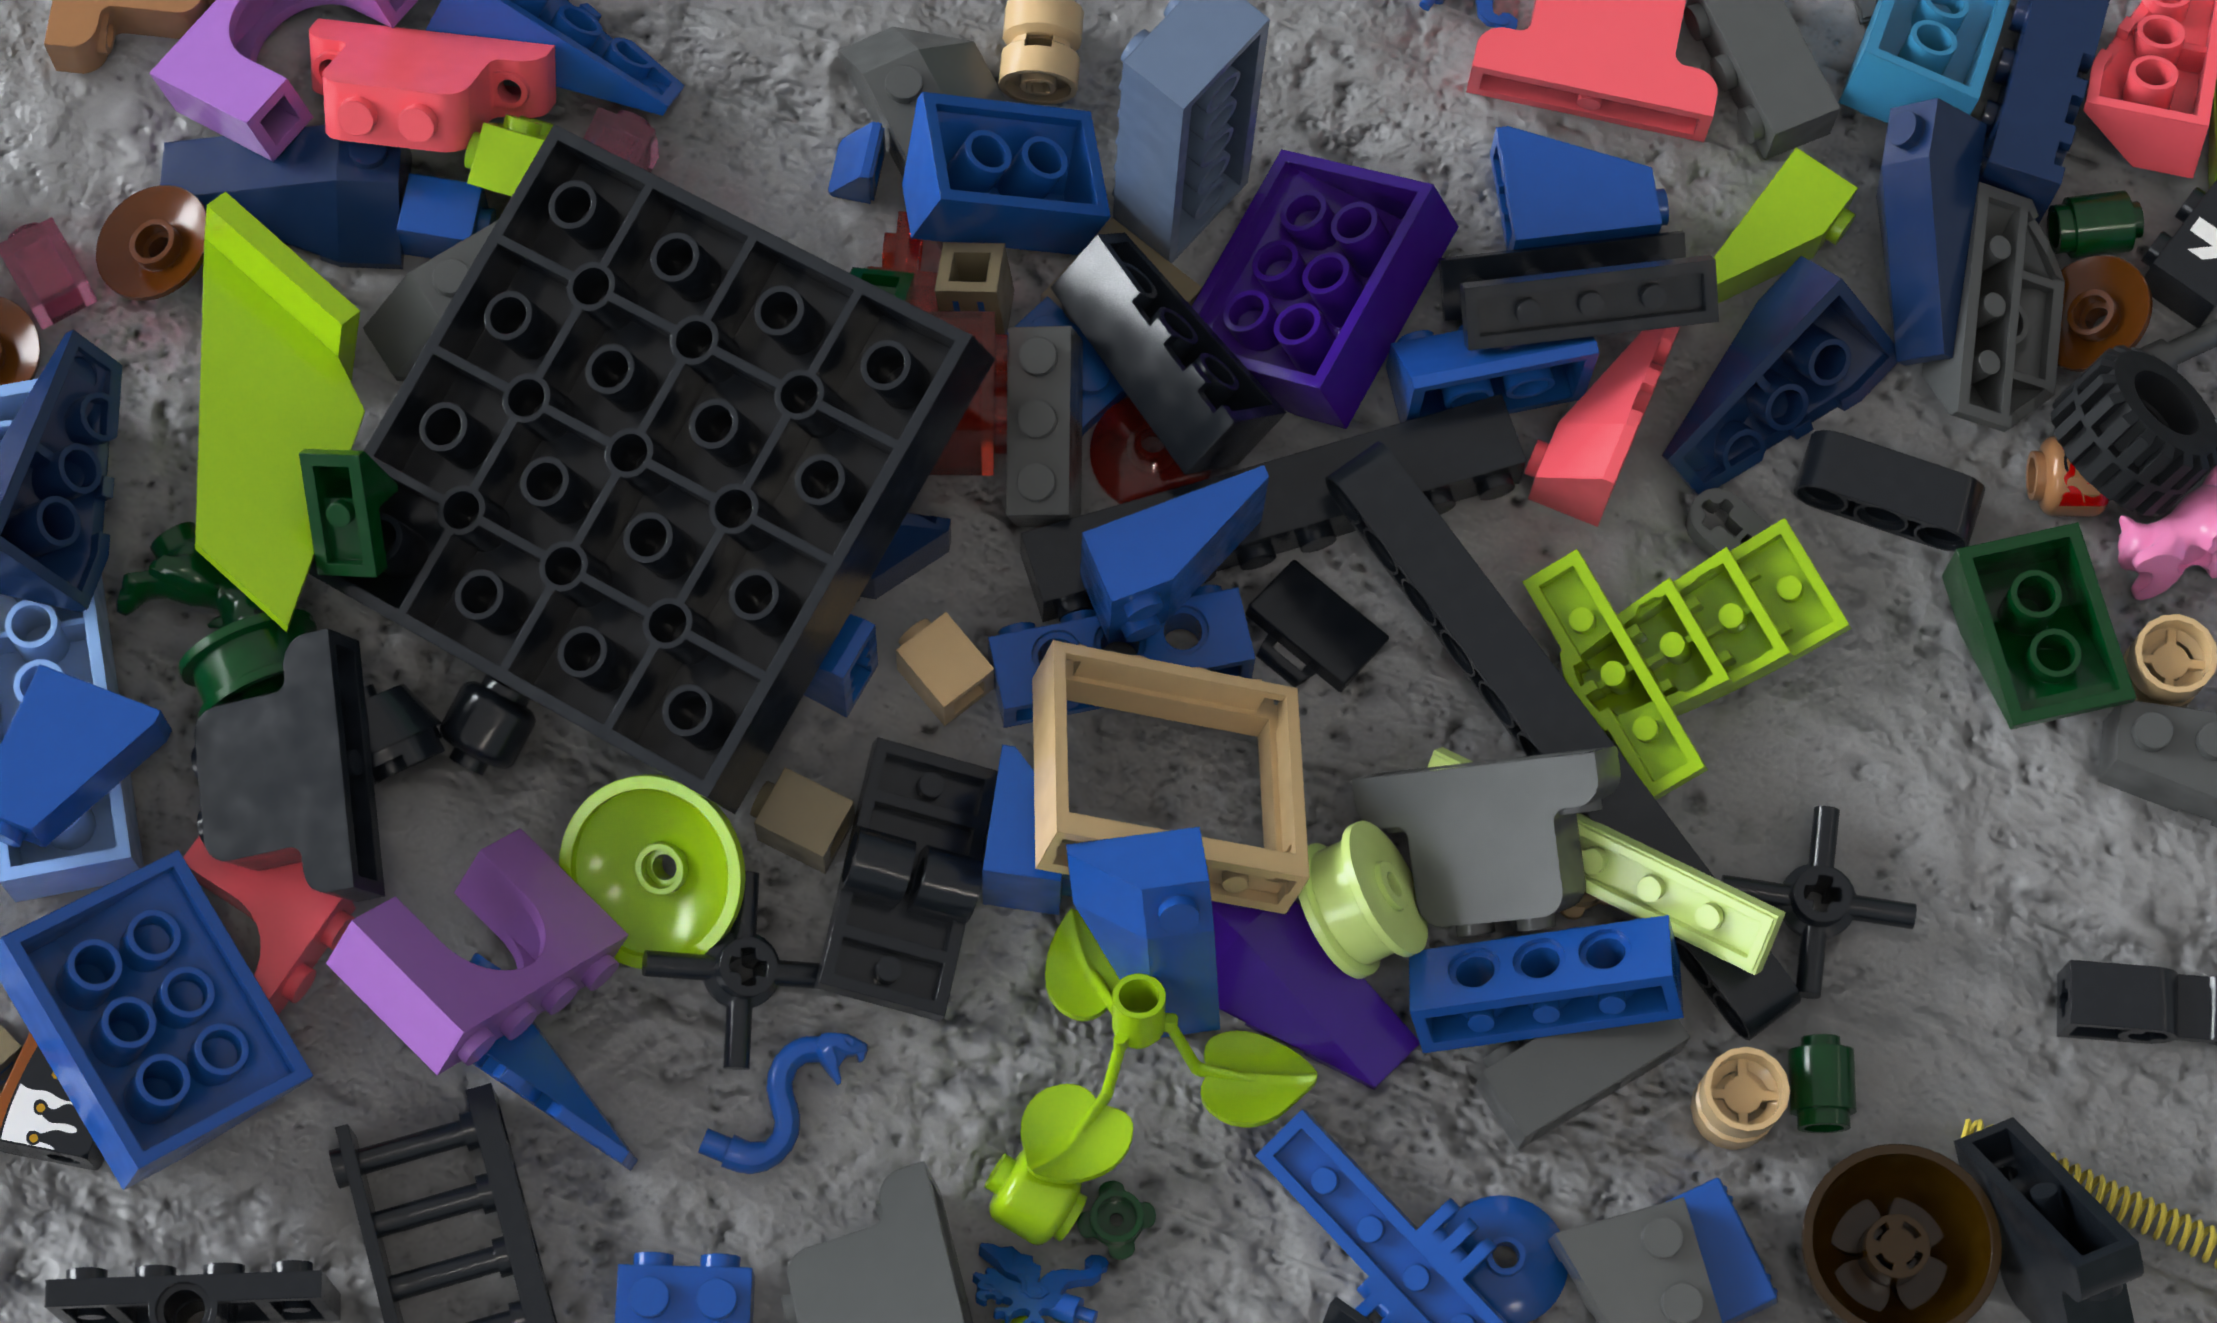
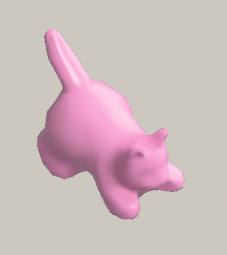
[2118,465,2217,600]

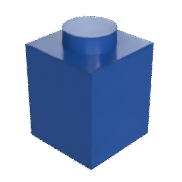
[396,173,496,259]

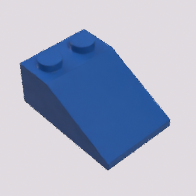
[1080,465,1269,643]

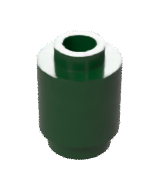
[2047,190,2144,258]
[1788,1034,1857,1133]

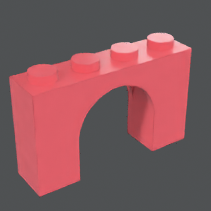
[183,836,356,1016]

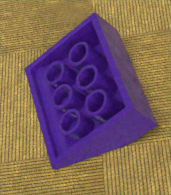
[1191,149,1459,429]

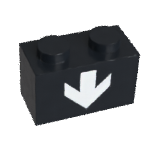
[2141,180,2217,328]

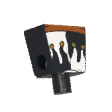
[0,1032,105,1170]

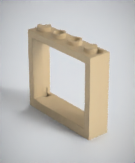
[1032,640,1310,914]

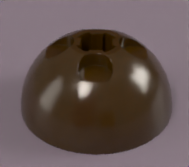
[1801,1144,2002,1323]

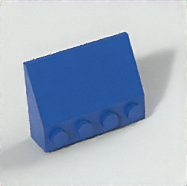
[0,850,314,1190]

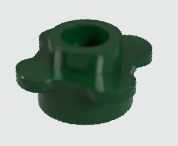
[1077,1181,1156,1260]

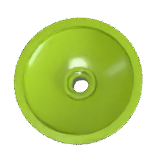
[559,774,746,969]

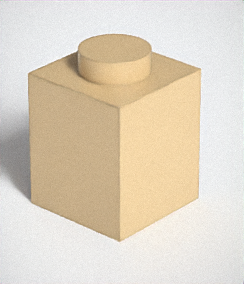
[896,612,994,726]

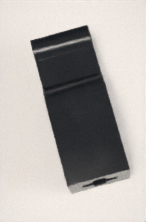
[2057,960,2217,1045]

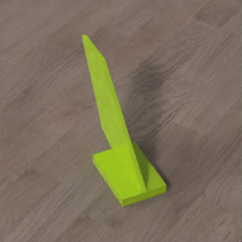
[195,191,365,632]

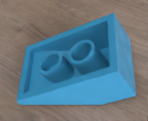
[1838,0,2011,123]

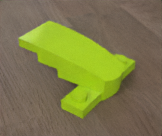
[1522,518,1852,800]

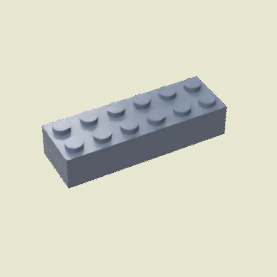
[1112,0,1270,263]

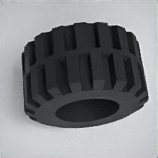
[2051,345,2217,516]

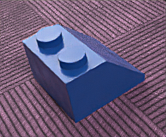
[982,744,1072,915]

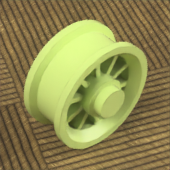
[1298,821,1428,979]

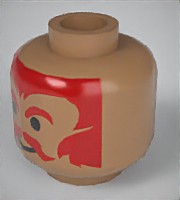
[2026,435,2110,517]

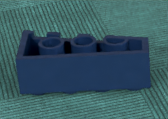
[1979,0,2110,225]

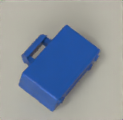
[1666,1178,1778,1323]

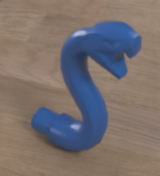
[698,1032,868,1174]

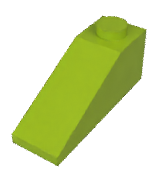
[1713,147,1858,303]

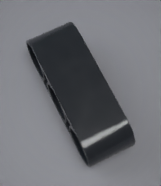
[1794,430,1985,552]

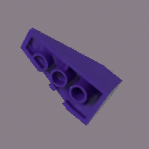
[1211,901,1420,1090]

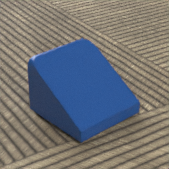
[828,122,886,204]

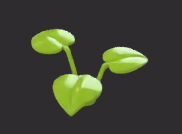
[1020,909,1318,1184]

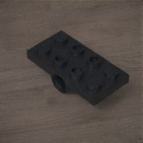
[814,737,998,1021]
[44,1260,341,1323]

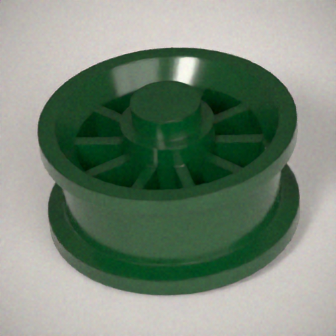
[178,609,317,719]

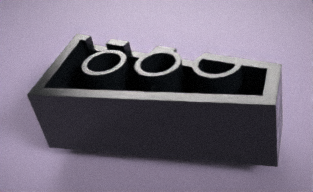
[1050,232,1287,475]

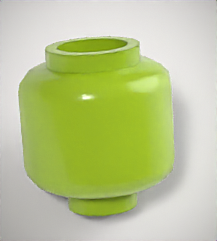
[984,1150,1088,1246]

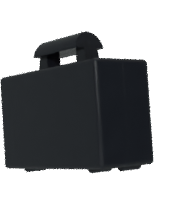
[1245,560,1389,692]

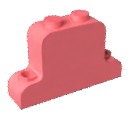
[1466,0,1718,142]
[309,18,556,153]

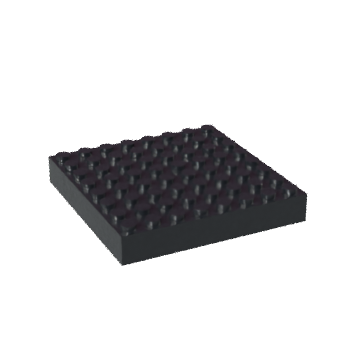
[308,124,995,814]

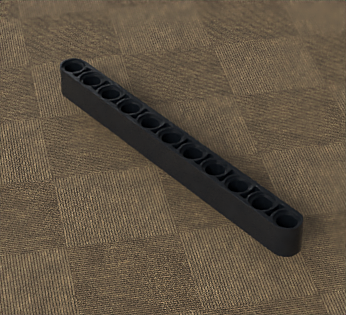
[1325,441,1801,1041]

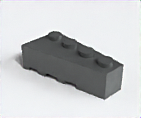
[1548,1197,1722,1323]

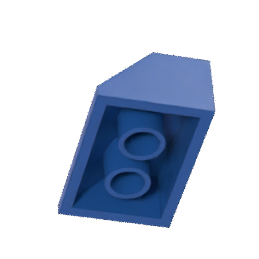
[902,92,1111,255]
[1386,325,1600,423]

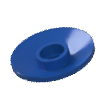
[1444,1195,1568,1323]

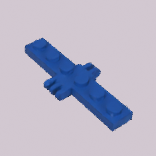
[1255,1109,1507,1323]

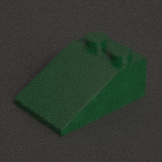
[1942,522,2137,730]

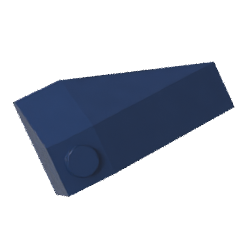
[160,125,412,269]
[0,329,123,612]

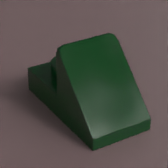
[299,449,398,577]

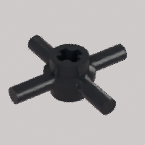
[1721,806,1917,999]
[642,871,820,1070]

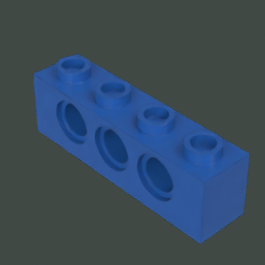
[988,585,1256,728]
[1409,915,1684,1053]

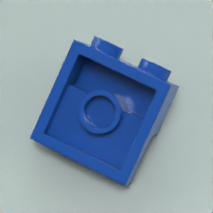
[615,1252,755,1323]

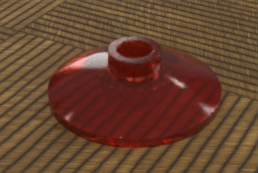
[1090,397,1212,504]

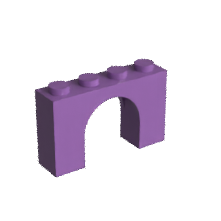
[149,0,418,162]
[326,828,628,1075]

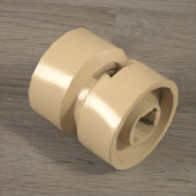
[998,0,1084,105]
[2123,614,2217,708]
[1690,1047,1790,1150]

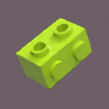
[464,114,554,197]

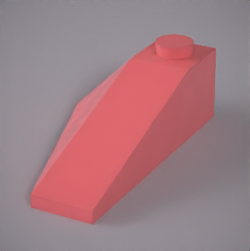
[2083,0,2217,179]
[1524,326,1681,527]

